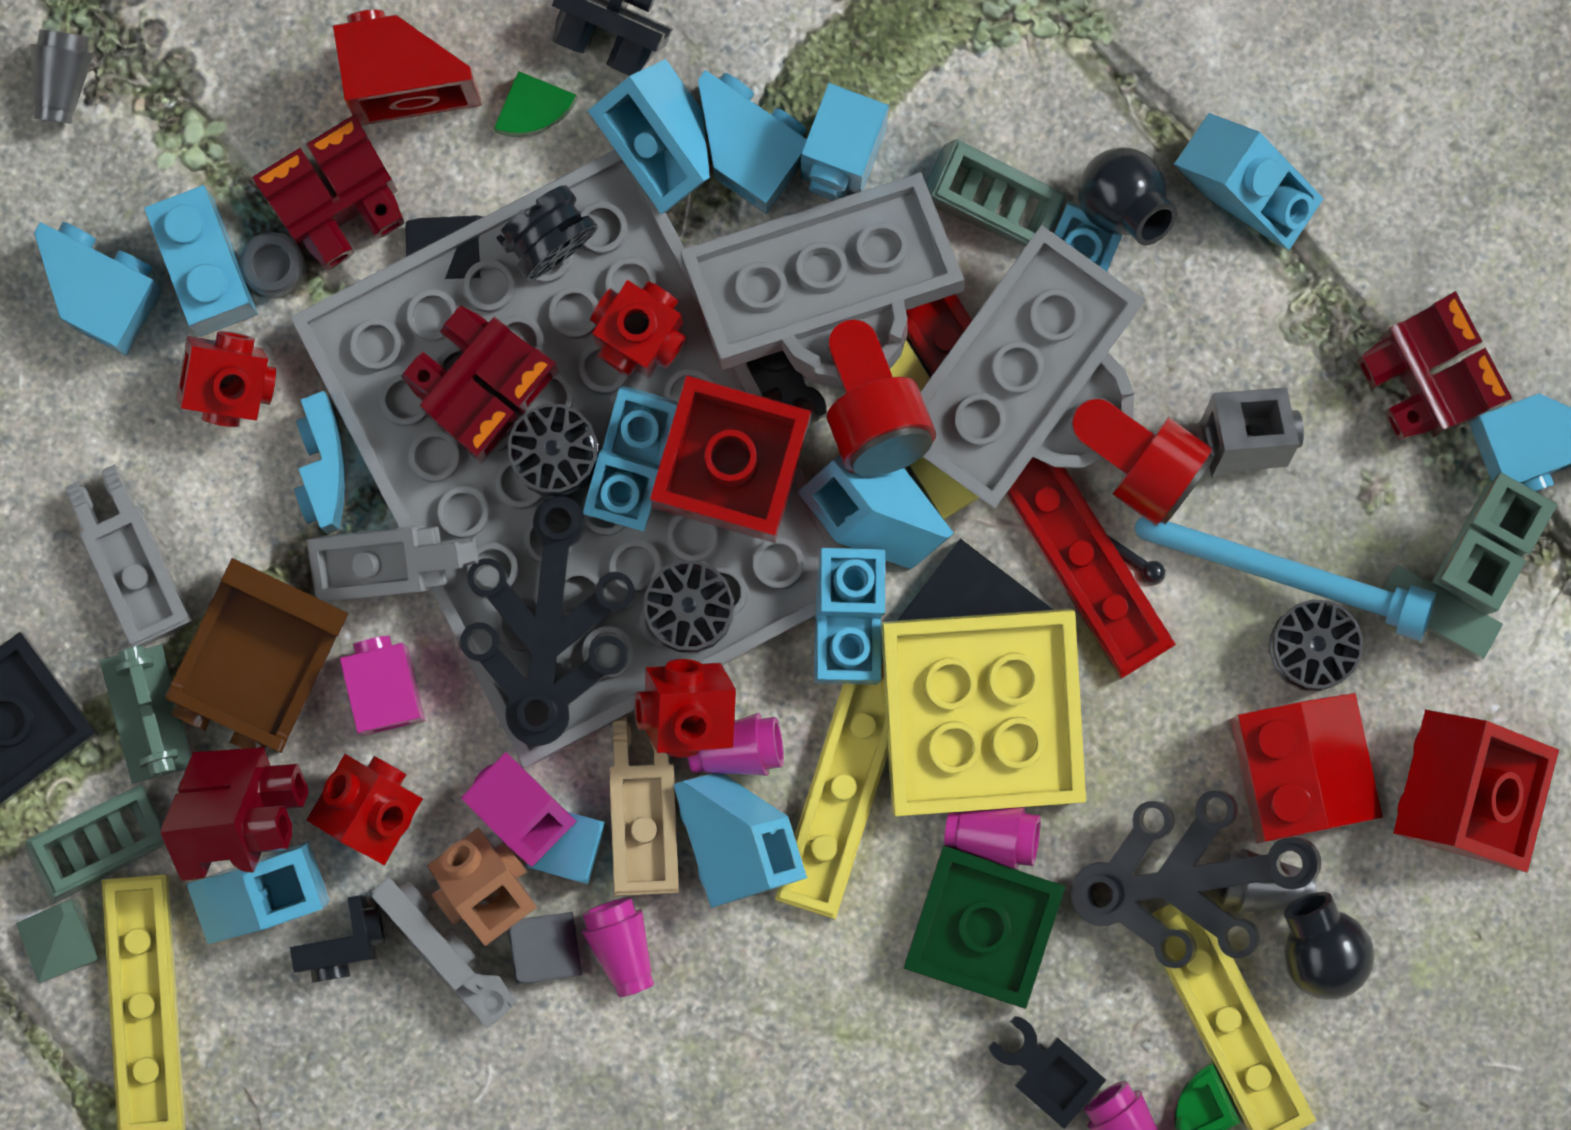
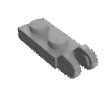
[65,464,193,647]

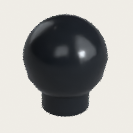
[1078,147,1177,246]
[1284,892,1374,1000]

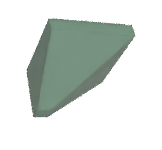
[16,899,100,983]

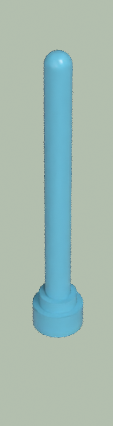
[1135,517,1437,642]

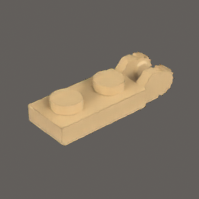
[609,716,680,896]

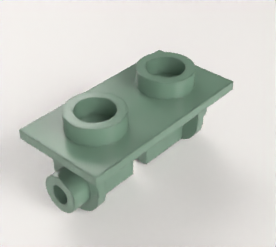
[99,644,191,784]

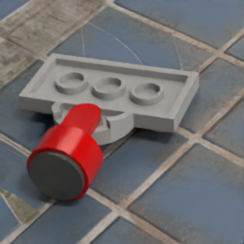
[680,172,964,476]
[921,225,1214,526]

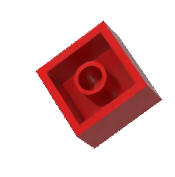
[650,375,811,543]

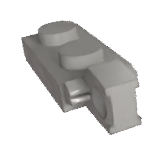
[306,525,479,602]
[372,877,516,1029]

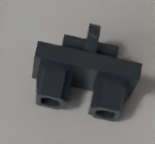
[552,0,673,76]

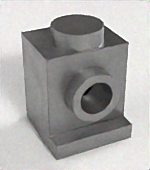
[1200,387,1304,478]

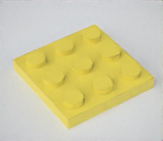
[881,609,1086,816]

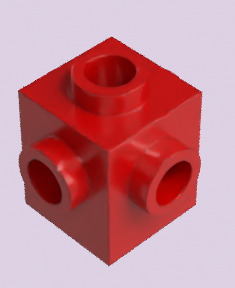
[590,280,686,379]
[176,331,276,427]
[634,659,736,757]
[306,754,423,866]

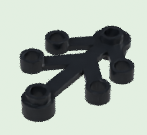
[460,496,635,746]
[1071,790,1321,968]

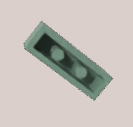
[1381,565,1503,661]

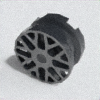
[496,185,598,281]
[508,404,599,498]
[644,561,734,653]
[1268,599,1363,692]

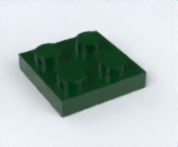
[903,846,1066,1009]

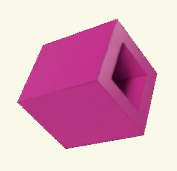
[340,635,426,736]
[461,752,577,867]

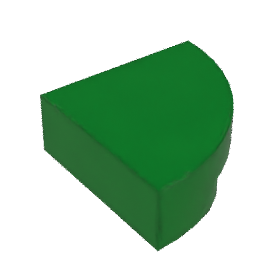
[494,71,577,137]
[1174,1063,1240,1130]

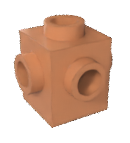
[427,827,537,946]

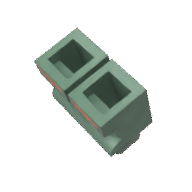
[1431,472,1558,615]

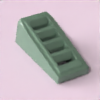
[926,139,1067,247]
[24,784,165,904]

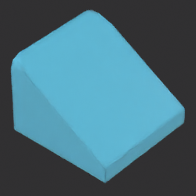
[527,812,606,885]

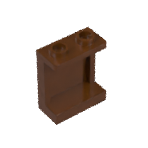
[164,558,349,754]

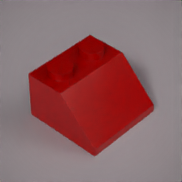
[333,9,482,126]
[1230,693,1383,844]
[1393,709,1559,873]

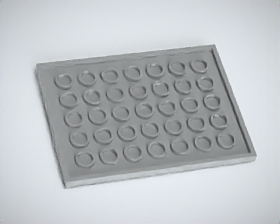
[290,150,843,769]

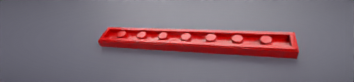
[906,294,1176,680]

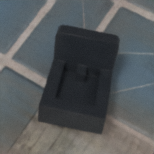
[290,895,385,983]

